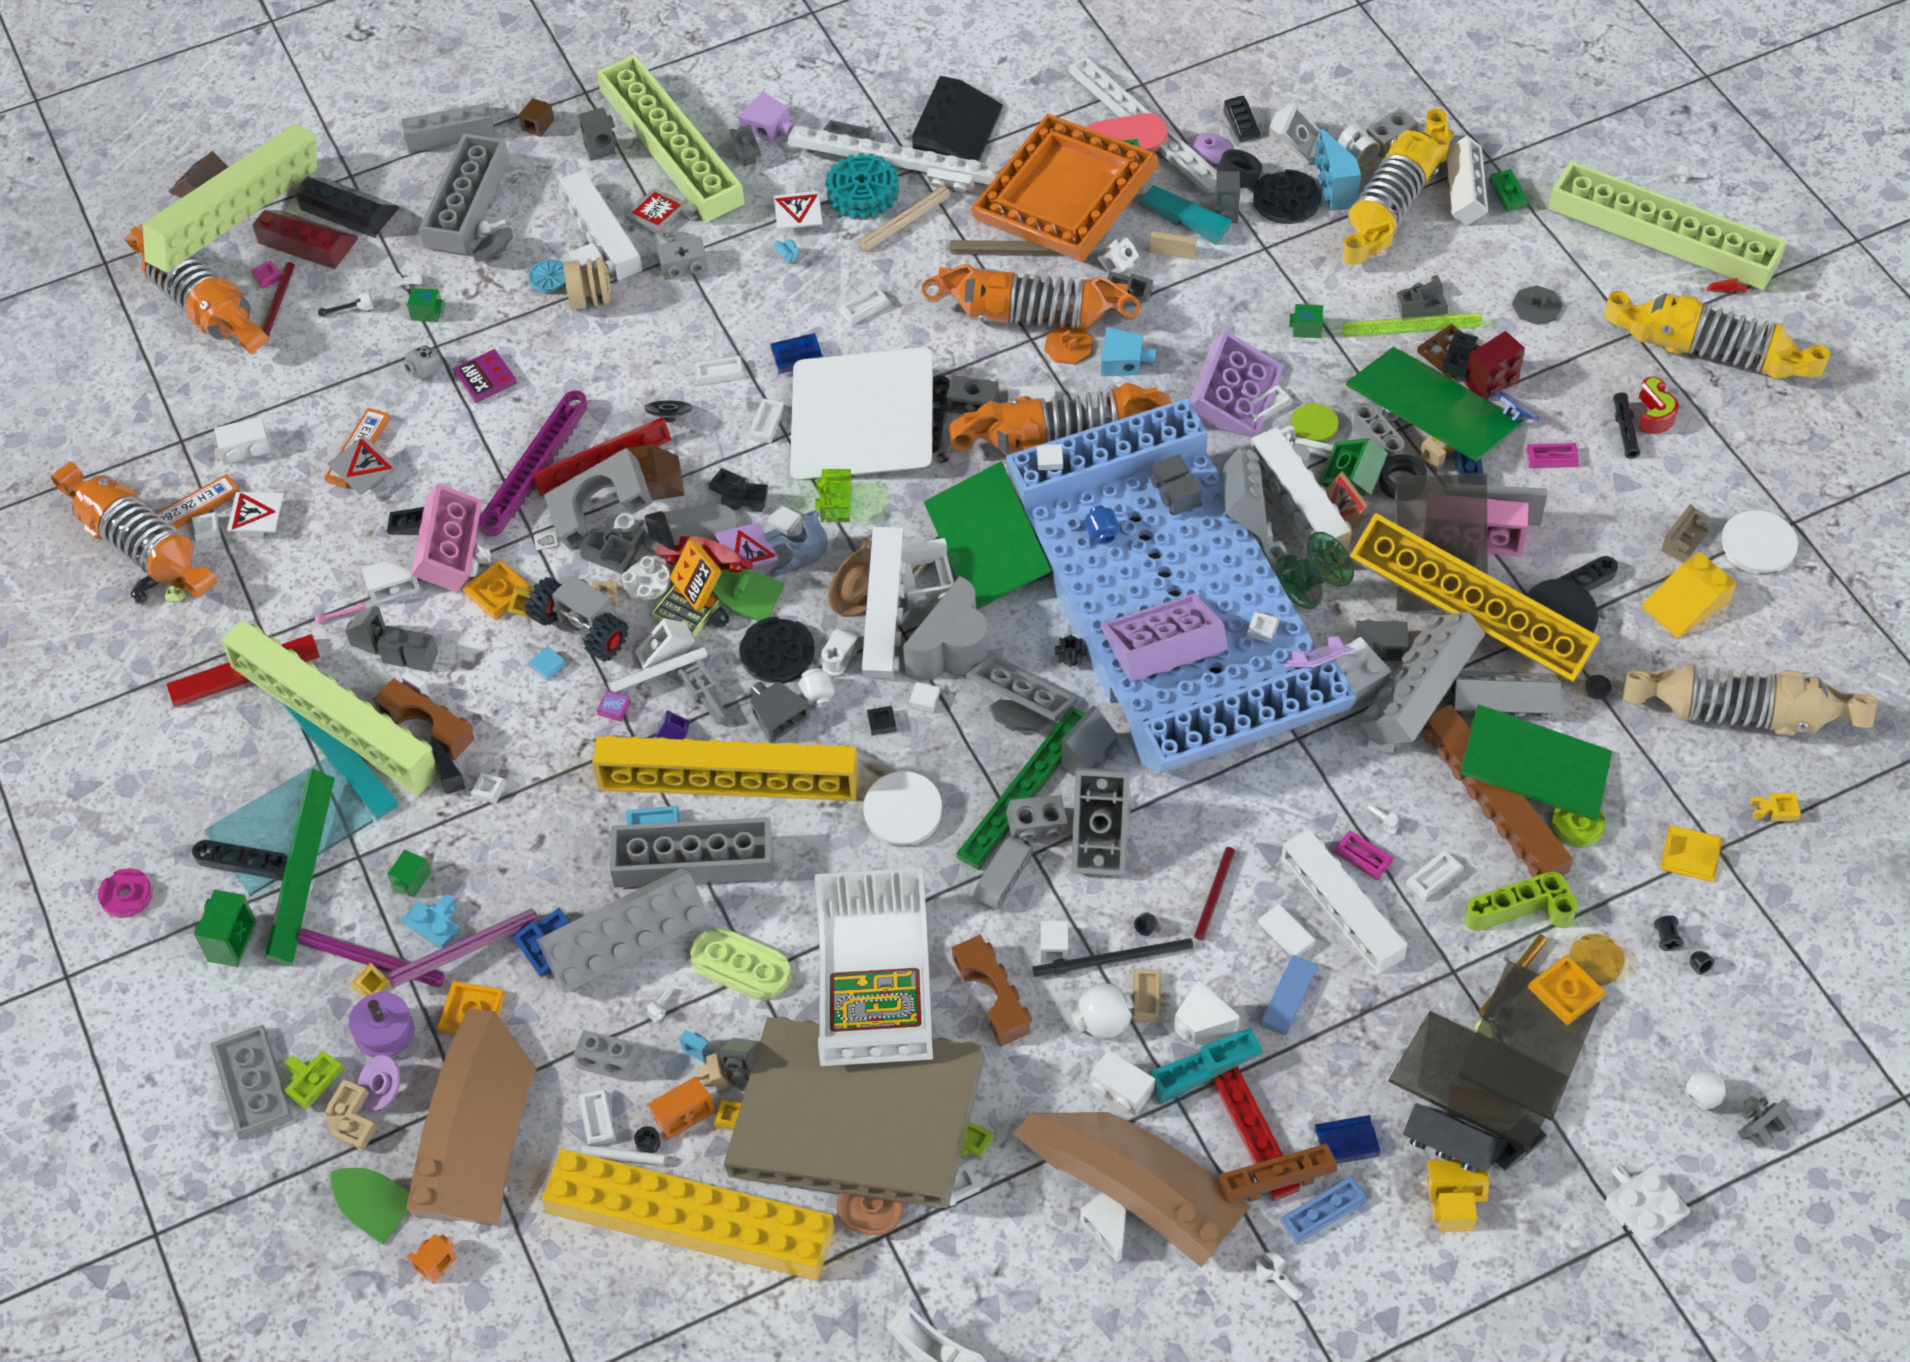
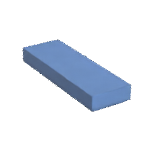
[1261,955,1318,1035]
[1280,1176,1368,1245]

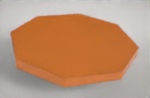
[1044,326,1093,365]

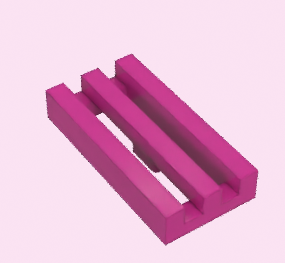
[1526,443,1579,468]
[1334,830,1394,880]

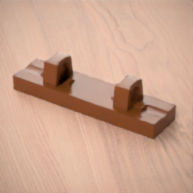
[1219,1143,1337,1203]

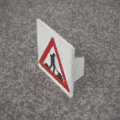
[774,191,823,230]
[227,492,284,538]

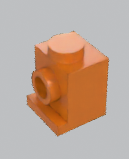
[407,1234,456,1284]

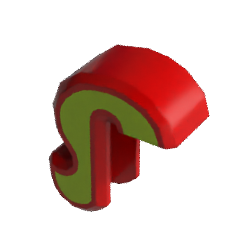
[1638,376,1679,434]

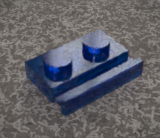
[770,333,823,374]
[1314,1115,1381,1164]

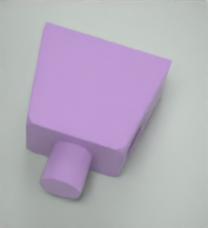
[738,92,795,142]

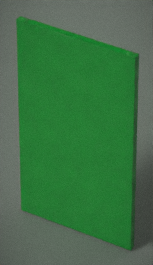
[1346,347,1523,462]

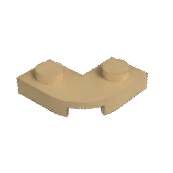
[325,1079,378,1151]

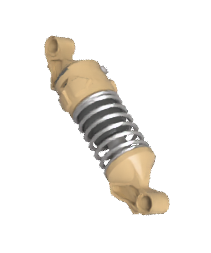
[1623,663,1878,736]

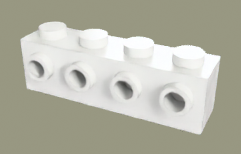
[1446,135,1488,226]

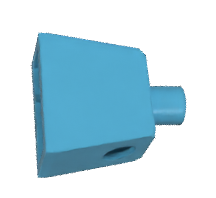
[1101,327,1156,377]

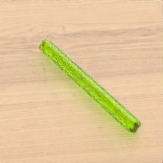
[1342,312,1482,336]

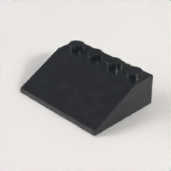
[912,75,1003,162]

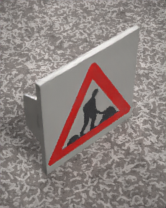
[328,435,397,495]

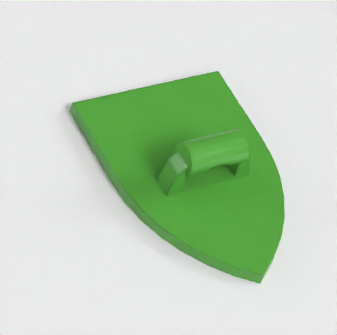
[712,569,785,621]
[330,1168,409,1245]

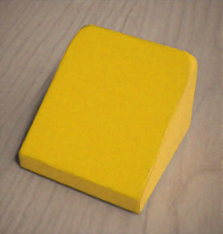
[507,585,533,619]
[349,963,389,997]

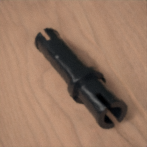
[1613,392,1641,459]

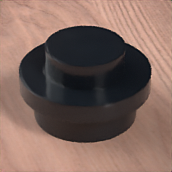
[1585,675,1612,700]

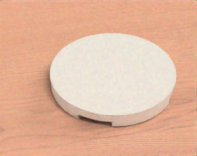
[1721,510,1798,575]
[863,771,942,846]

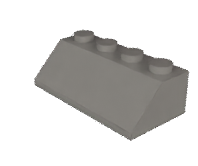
[401,103,496,153]
[1222,446,1268,541]
[1451,671,1561,717]

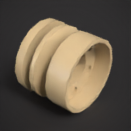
[563,257,611,310]

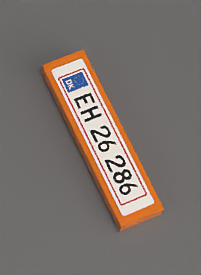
[324,408,391,488]
[156,474,240,536]

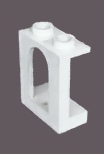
[901,538,954,609]

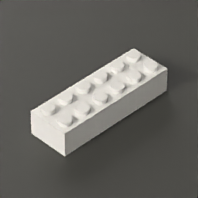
[1250,427,1352,572]

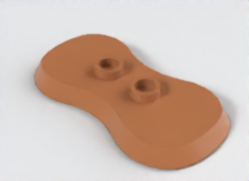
[837,1193,904,1235]

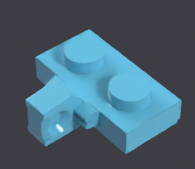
[401,894,461,949]

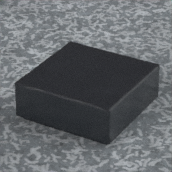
[708,468,742,495]
[867,706,897,735]

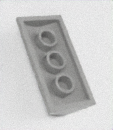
[967,654,1079,721]

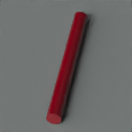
[262,262,295,336]
[1194,847,1235,941]

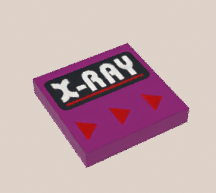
[453,349,517,403]

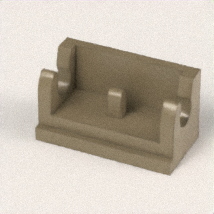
[1661,504,1711,563]

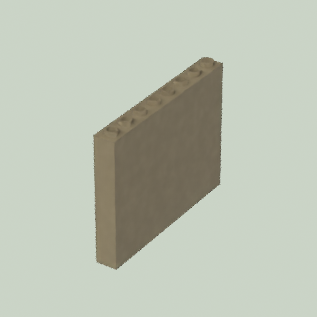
[724,1017,985,1209]

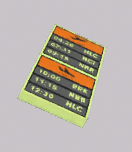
[652,569,748,638]

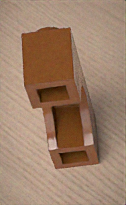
[373,678,475,761]
[951,934,1032,1047]

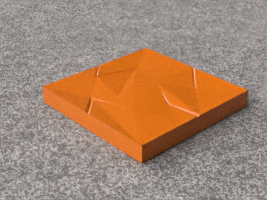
[971,113,1159,262]

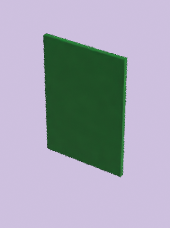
[923,461,1052,610]
[1460,704,1612,822]

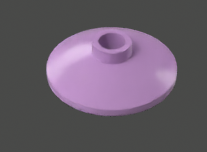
[1187,133,1231,167]
[358,1055,400,1111]

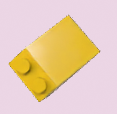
[1641,551,1737,639]

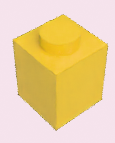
[1432,1193,1477,1232]

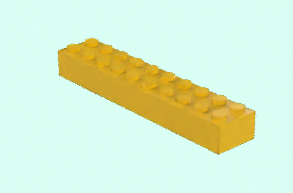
[1350,513,1600,685]
[592,735,859,801]
[541,1148,835,1281]

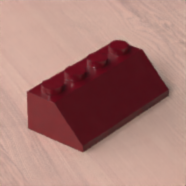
[252,210,358,269]

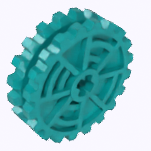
[825,153,899,220]

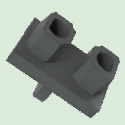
[729,125,761,166]
[1737,1096,1793,1148]

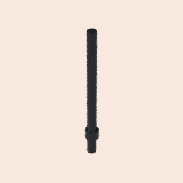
[1032,938,1193,977]

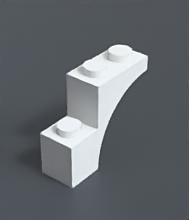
[886,1305,987,1362]

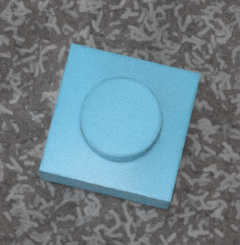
[679,1029,711,1064]

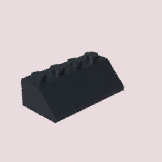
[294,176,399,238]

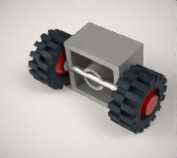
[524,575,629,662]

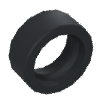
[1217,149,1262,188]
[1379,454,1427,501]

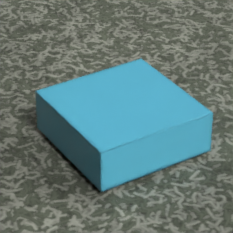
[529,646,566,680]

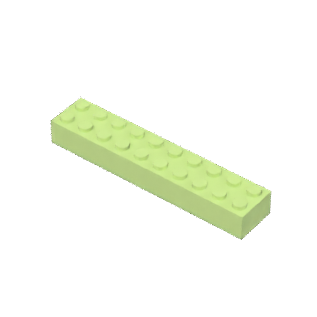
[597,55,745,222]
[143,124,317,273]
[1548,161,1787,290]
[221,619,439,797]

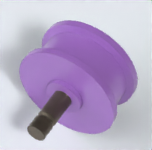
[349,992,415,1058]

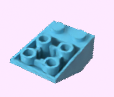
[1314,129,1361,210]

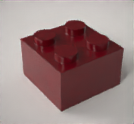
[1464,331,1525,400]

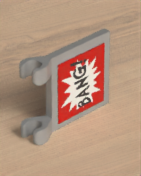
[625,188,699,242]

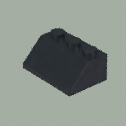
[1403,1103,1508,1174]

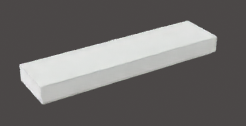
[607,647,707,692]

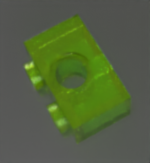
[815,469,852,522]

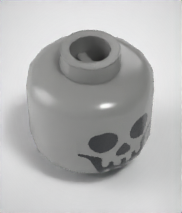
[404,346,441,379]

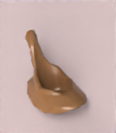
[828,537,872,617]

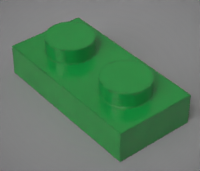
[1489,169,1528,212]

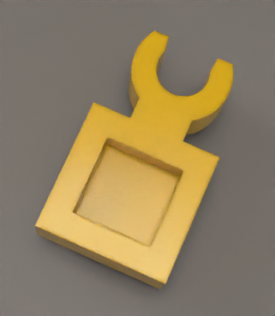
[1750,793,1801,822]

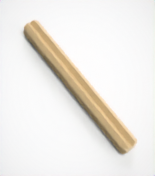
[860,186,950,251]

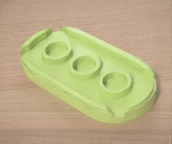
[690,928,792,1001]

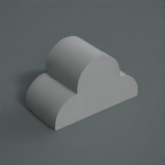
[903,576,988,680]
[1071,768,1131,876]

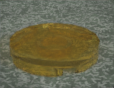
[1569,934,1625,986]

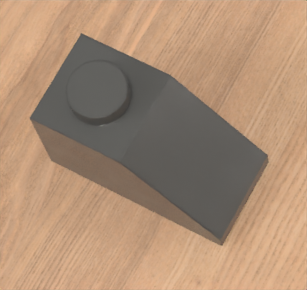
[345,605,385,655]

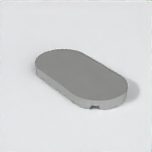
[642,503,738,555]

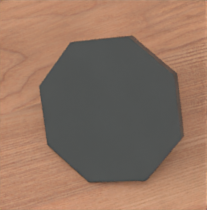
[473,227,513,262]
[1512,285,1563,325]
[989,699,1043,732]

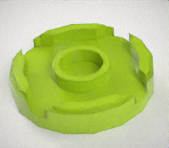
[1290,403,1339,443]
[1551,808,1606,848]

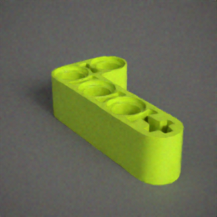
[1464,872,1578,931]

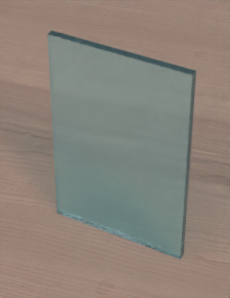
[204,758,373,897]

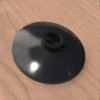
[645,400,692,422]

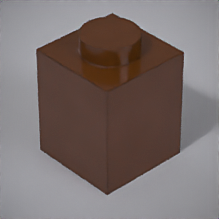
[519,98,554,137]

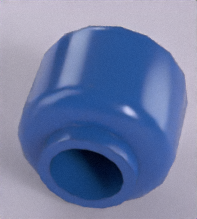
[1084,505,1120,545]

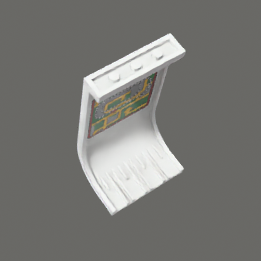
[815,868,933,1066]

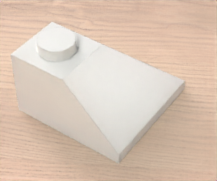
[1270,103,1320,165]
[1174,981,1240,1045]

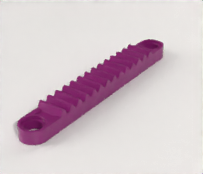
[479,390,588,536]

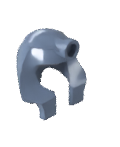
[764,510,828,576]

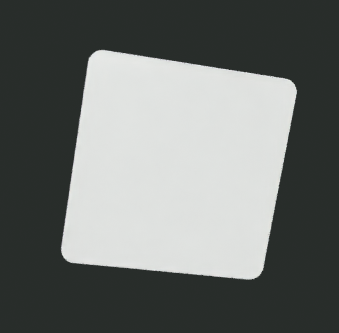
[790,347,933,480]

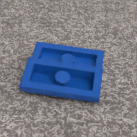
[513,907,571,977]

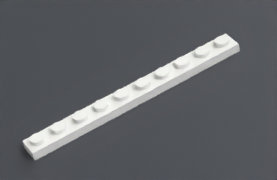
[1069,56,1217,195]
[788,126,1004,185]

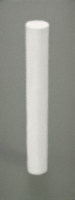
[581,1145,666,1166]

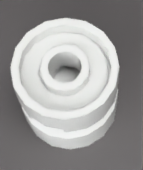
[1338,124,1380,166]

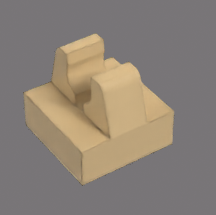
[1420,438,1448,472]
[592,580,618,607]
[696,1053,730,1091]

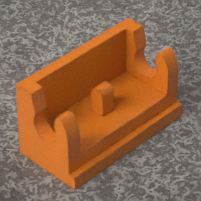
[648,1076,716,1140]

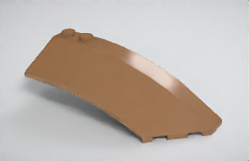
[406,1009,538,1226]
[1013,1112,1250,1268]

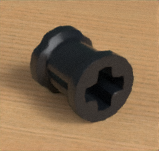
[1653,915,1684,951]

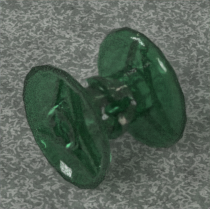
[1275,532,1354,609]

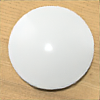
[621,556,671,601]

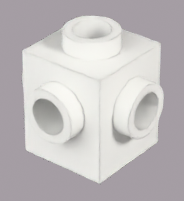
[1097,237,1139,274]

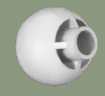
[1071,983,1135,1039]

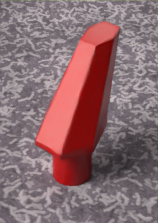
[1707,278,1747,294]

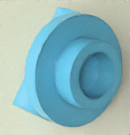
[774,239,798,263]

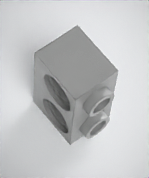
[1366,108,1419,158]
[1006,795,1068,841]
[574,1030,639,1082]

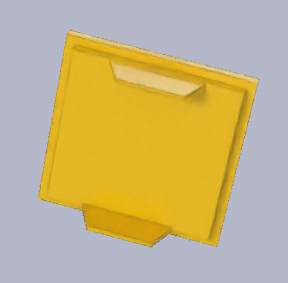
[1660,824,1723,883]

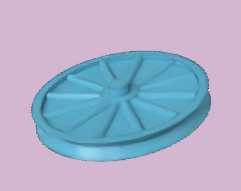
[528,259,566,293]

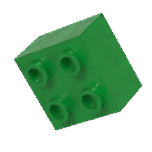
[194,889,257,967]

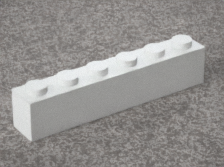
[558,170,643,281]
[862,527,909,679]
[1282,829,1407,975]

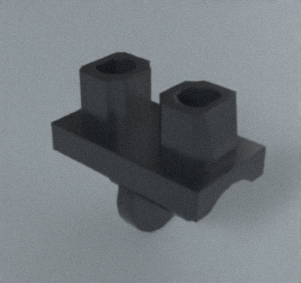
[721,477,769,512]

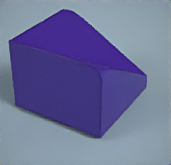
[656,710,690,740]

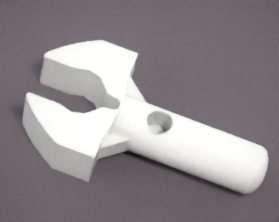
[1256,1253,1302,1301]

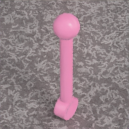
[315,603,366,624]

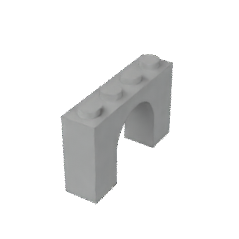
[544,448,653,549]

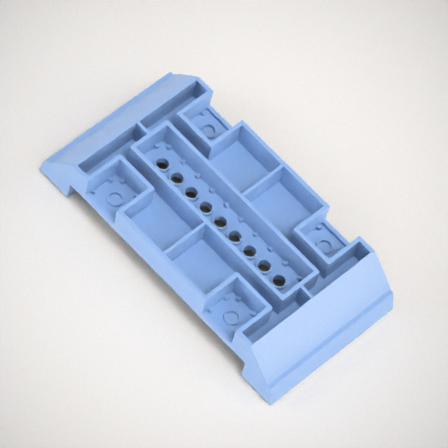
[1006,398,1357,775]

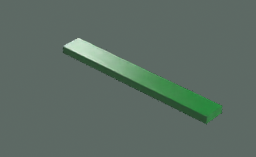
[956,706,1086,870]
[264,768,335,967]

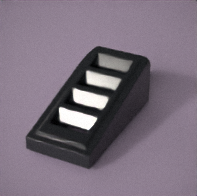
[1223,95,1260,142]
[387,507,424,535]
[644,511,675,550]
[431,738,465,794]

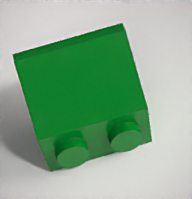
[1319,438,1388,496]

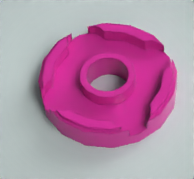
[98,868,153,918]

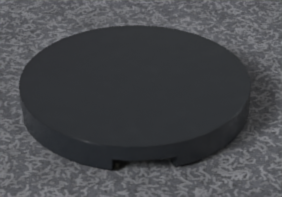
[1253,169,1321,224]
[1526,579,1598,633]
[739,616,815,683]

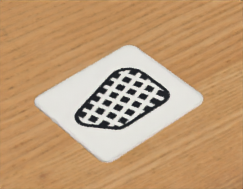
[534,531,558,550]

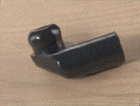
[130,575,160,604]

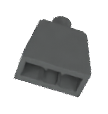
[750,682,810,743]

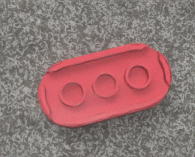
[1086,113,1168,152]

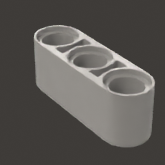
[1353,403,1404,461]
[973,837,1034,910]

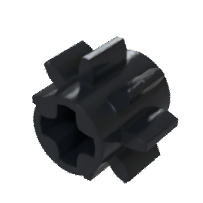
[1055,634,1086,667]

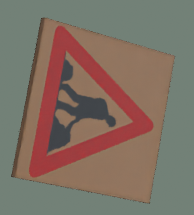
[1325,472,1369,530]

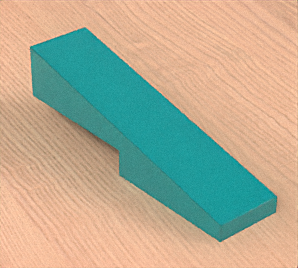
[1140,185,1232,245]
[1149,1027,1263,1105]

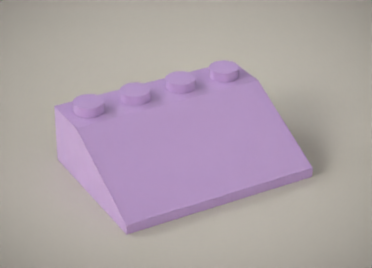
[1190,330,1284,437]
[1101,593,1228,681]

